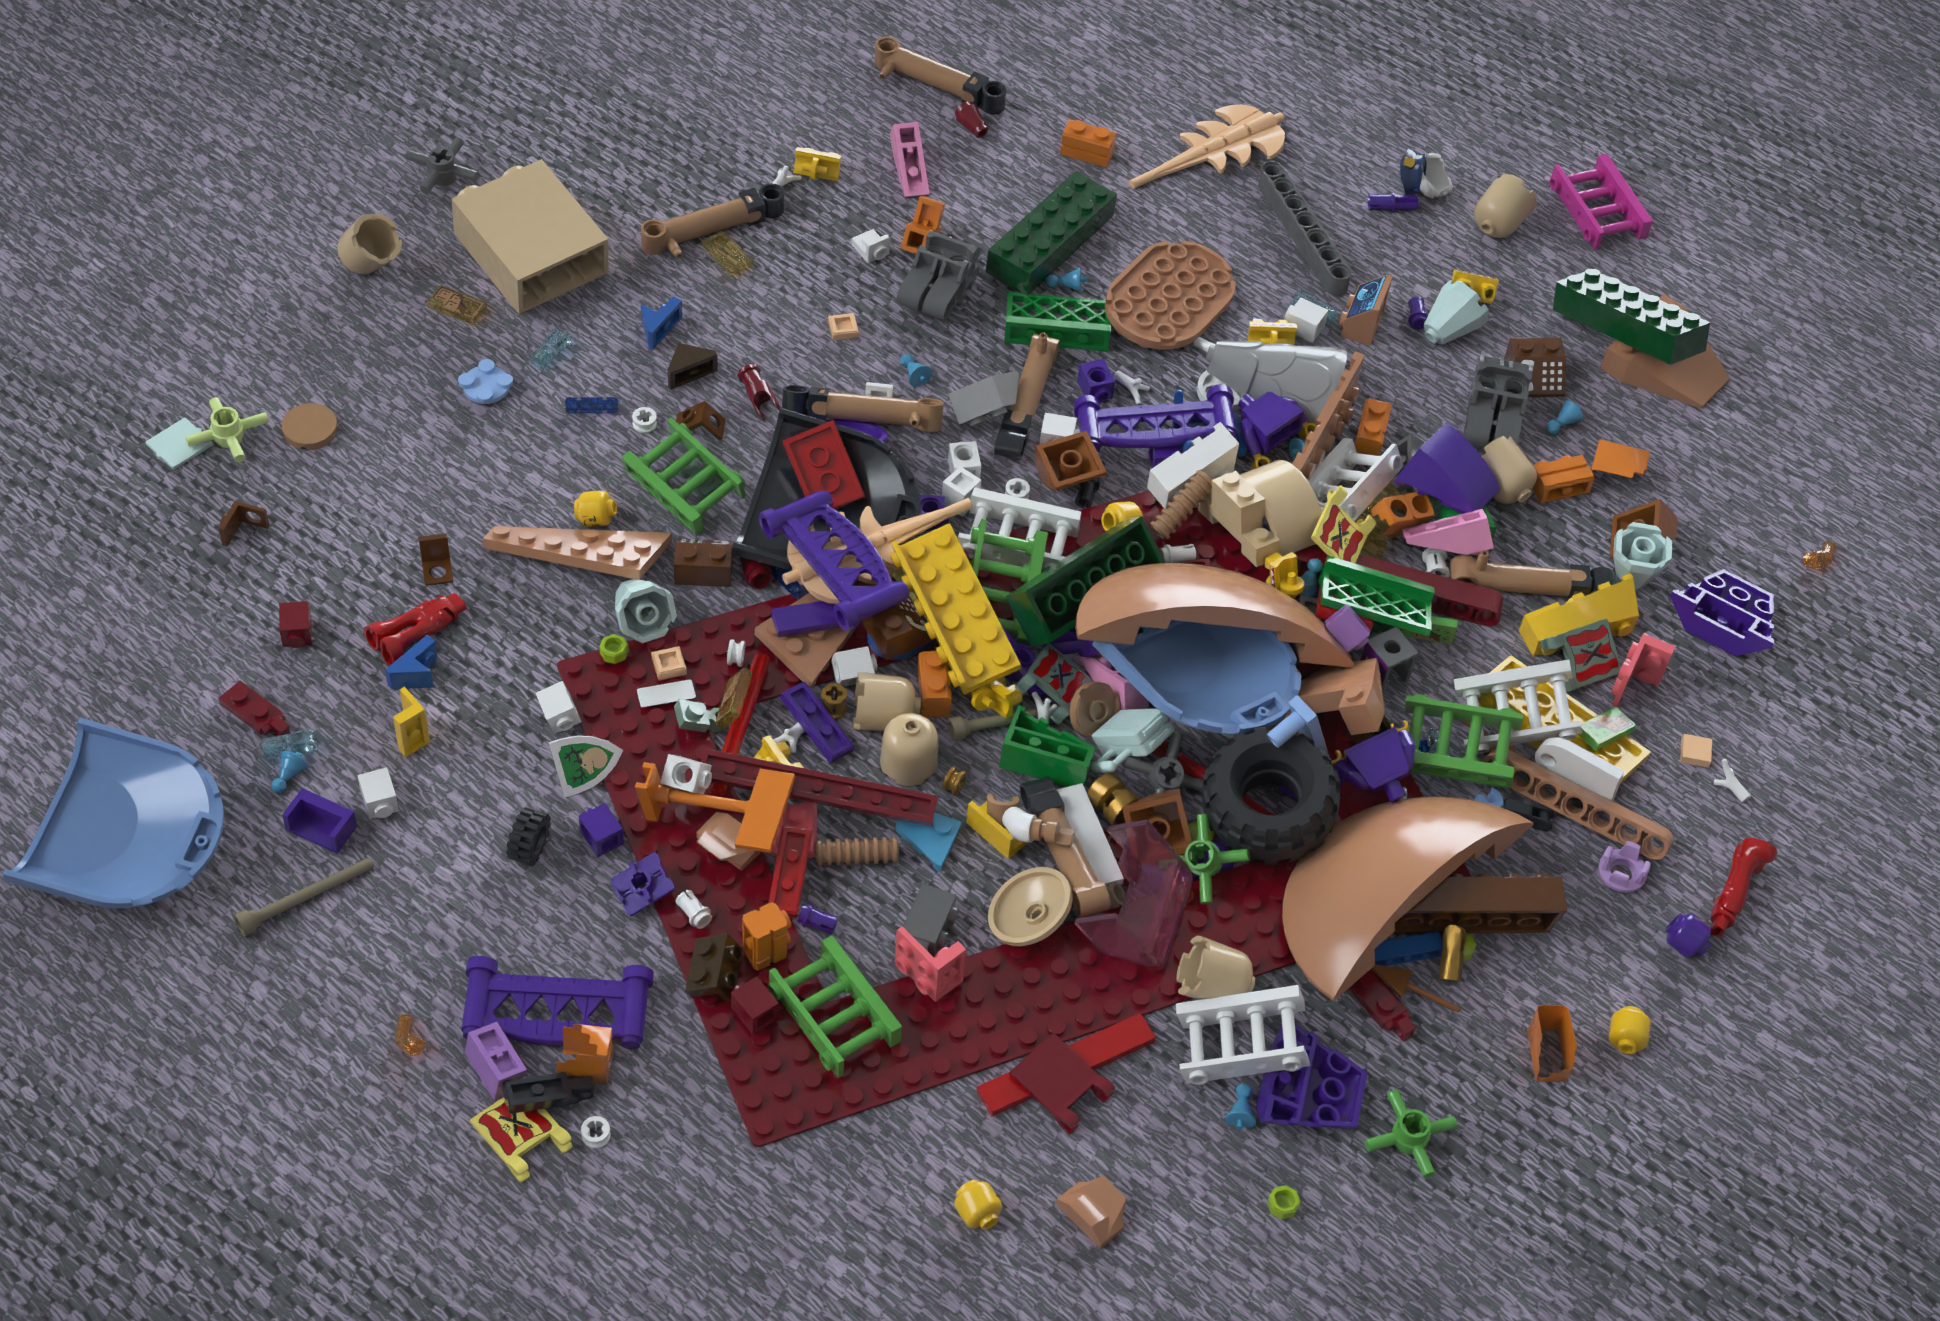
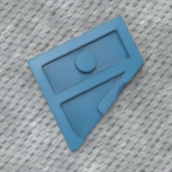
[895,813,962,872]

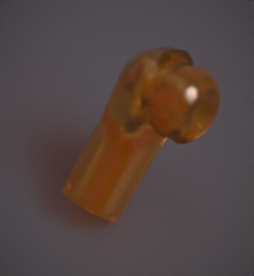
[1803,541,1836,568]
[395,1014,426,1056]

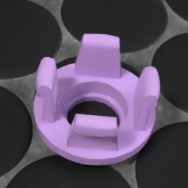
[1598,841,1651,893]

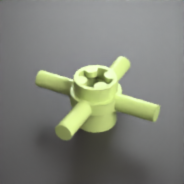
[185,397,269,462]

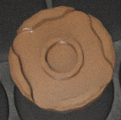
[282,403,337,450]
[1069,681,1121,739]

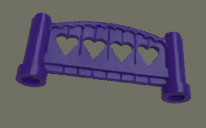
[1073,384,1237,452]
[759,490,910,631]
[461,956,654,1049]

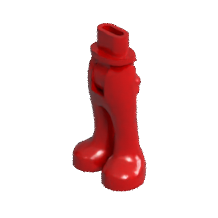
[364,593,467,666]
[1710,838,1778,937]

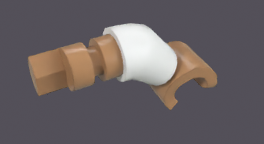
[987,794,1075,846]

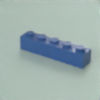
[1374,932,1443,966]

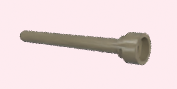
[948,703,1059,741]
[234,858,374,937]

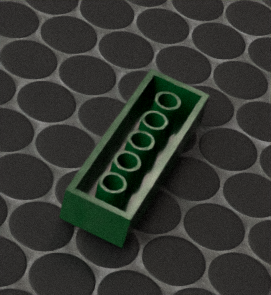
[985,171,1117,295]
[1553,269,1710,365]
[1006,516,1165,647]

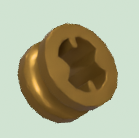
[942,766,967,796]

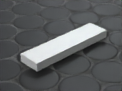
[1056,783,1124,886]

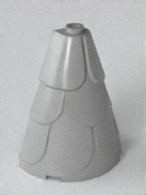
[1205,341,1347,425]

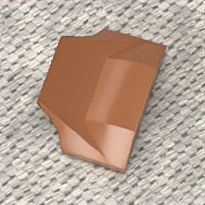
[696,812,761,871]
[1056,1176,1127,1249]

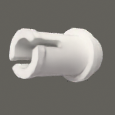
[1159,544,1196,563]
[676,890,712,929]

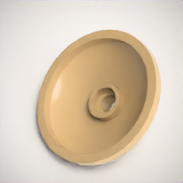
[988,867,1073,946]

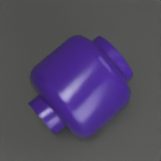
[1665,913,1712,958]

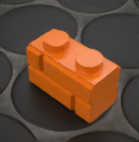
[1060,119,1117,168]
[1355,399,1392,456]
[1533,455,1594,503]
[917,651,952,718]
[742,902,791,971]

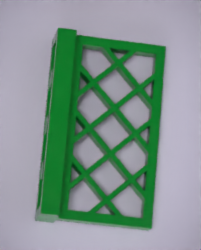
[1004,292,1111,352]
[1318,556,1435,637]

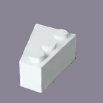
[1147,422,1239,509]

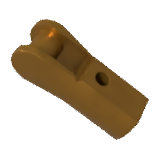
[1439,925,1467,982]

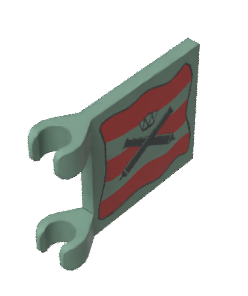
[1540,619,1621,692]
[1015,643,1091,725]

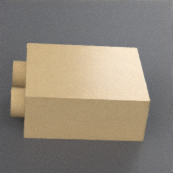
[452,159,609,314]

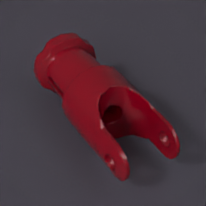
[737,364,780,422]

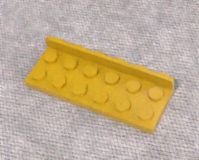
[890,523,1022,695]
[1478,655,1651,784]

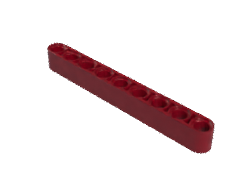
[1262,544,1504,627]

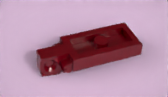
[218,680,291,741]
[1348,969,1416,1042]

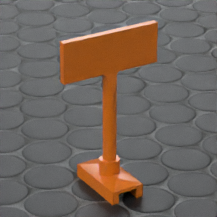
[635,762,795,853]

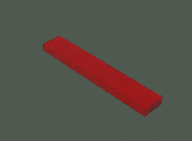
[976,1013,1156,1117]

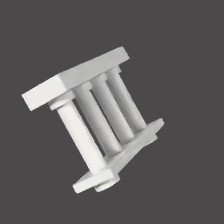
[1307,438,1404,521]
[958,487,1081,573]
[1454,660,1582,754]
[1176,985,1310,1085]

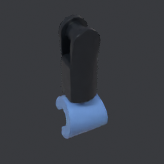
[1475,788,1554,832]

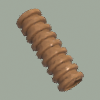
[1150,470,1213,540]
[815,836,899,866]

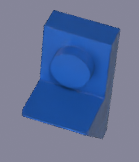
[641,296,682,350]
[385,635,438,689]

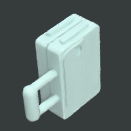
[1091,708,1175,773]

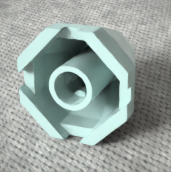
[1424,280,1488,344]
[1613,522,1672,591]
[615,579,677,643]

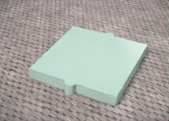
[146,418,213,470]

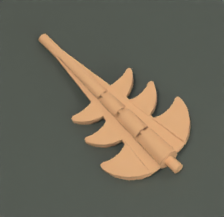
[1129,104,1285,189]
[782,498,973,604]

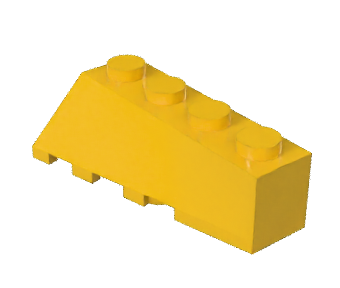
[1519,573,1639,657]

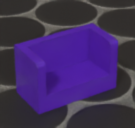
[283,788,357,854]

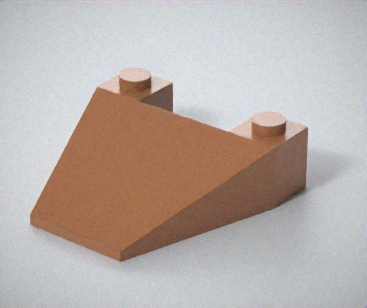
[1600,294,1730,408]
[1266,658,1385,736]

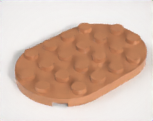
[1105,240,1236,350]

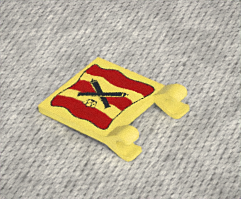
[1311,485,1376,563]
[470,1097,573,1182]

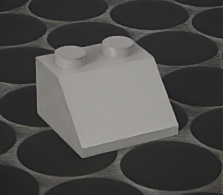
[948,371,1019,426]

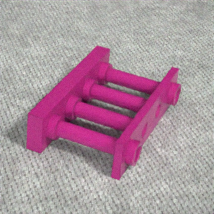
[1549,154,1653,250]

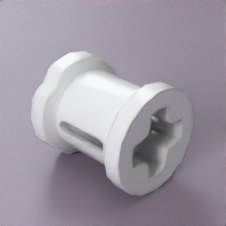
[1422,548,1450,578]

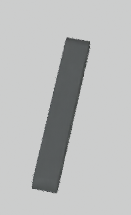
[1258,161,1352,296]

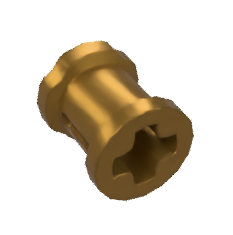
[821,683,847,720]

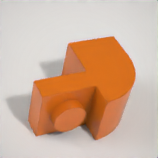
[900,196,946,254]

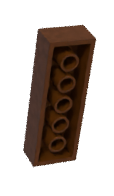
[1393,873,1567,933]

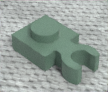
[678,460,723,499]
[674,699,727,733]

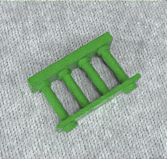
[621,418,746,536]
[970,519,1048,645]
[1405,694,1523,789]
[767,935,902,1078]

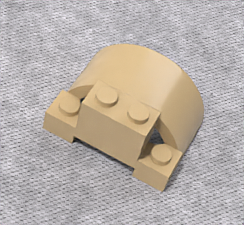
[1198,460,1322,567]

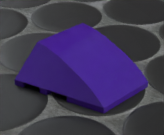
[1393,422,1501,514]
[1670,569,1774,656]
[1256,1018,1368,1129]

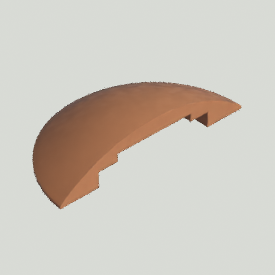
[1076,563,1354,668]
[1282,797,1533,1001]

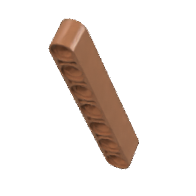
[1482,747,1674,860]

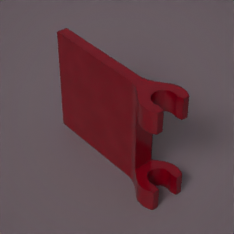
[1009,1033,1115,1135]

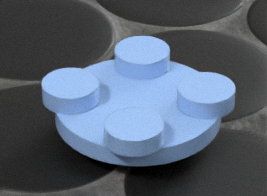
[458,359,513,404]

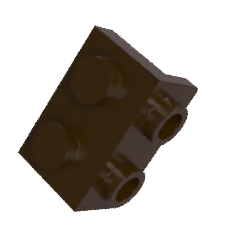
[685,933,743,1002]

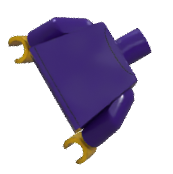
[1238,392,1317,470]
[1332,720,1416,803]

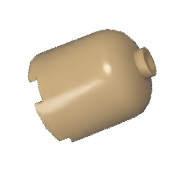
[1474,174,1537,238]
[337,213,402,275]
[1481,436,1537,504]
[853,672,921,731]
[880,713,939,786]
[1176,935,1255,1000]

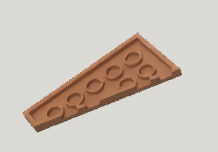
[1292,351,1365,480]
[483,526,672,580]
[754,566,893,689]

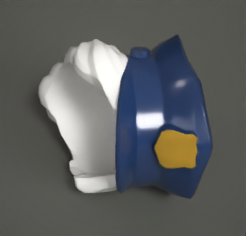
[1400,149,1453,199]

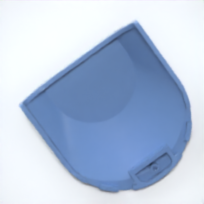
[1092,620,1301,734]
[2,718,224,908]

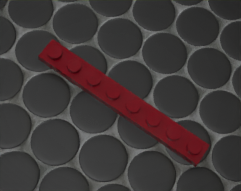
[701,748,938,827]

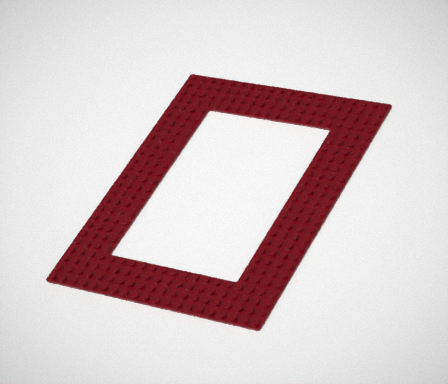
[557,490,1472,1147]

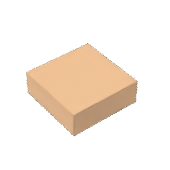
[828,313,859,340]
[651,646,687,681]
[1680,734,1712,768]

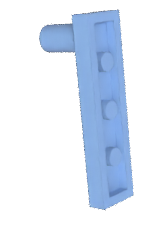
[1267,695,1329,755]

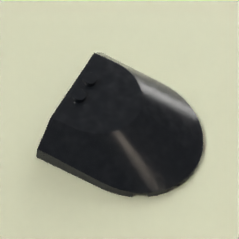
[731,408,921,571]

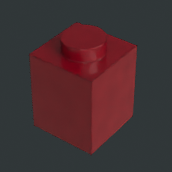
[279,601,312,648]
[731,977,779,1034]

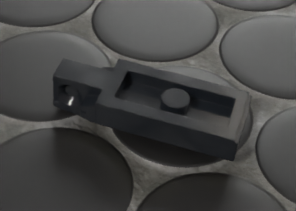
[502,1072,594,1114]

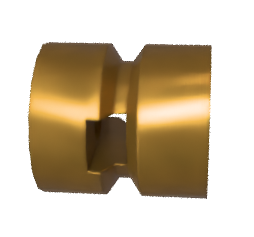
[1087,772,1140,828]

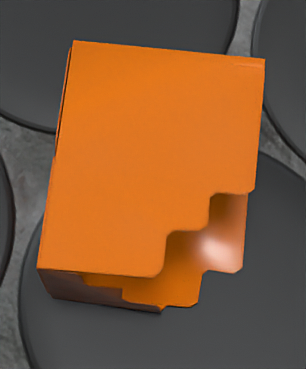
[1591,439,1650,478]
[1368,492,1435,538]
[1527,1005,1577,1082]
[557,1024,613,1085]

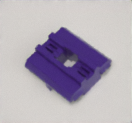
[611,852,675,917]

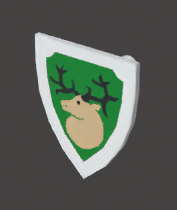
[549,736,623,798]

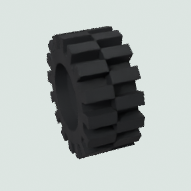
[506,807,551,866]

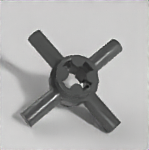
[405,137,479,194]
[1123,731,1203,794]

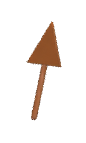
[1371,964,1461,1012]

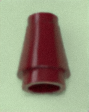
[955,102,989,138]
[739,557,772,589]

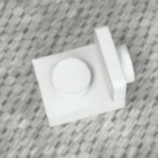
[852,229,890,263]

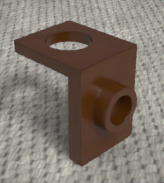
[676,401,726,440]
[219,501,270,547]
[418,533,453,586]

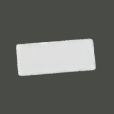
[637,680,696,707]

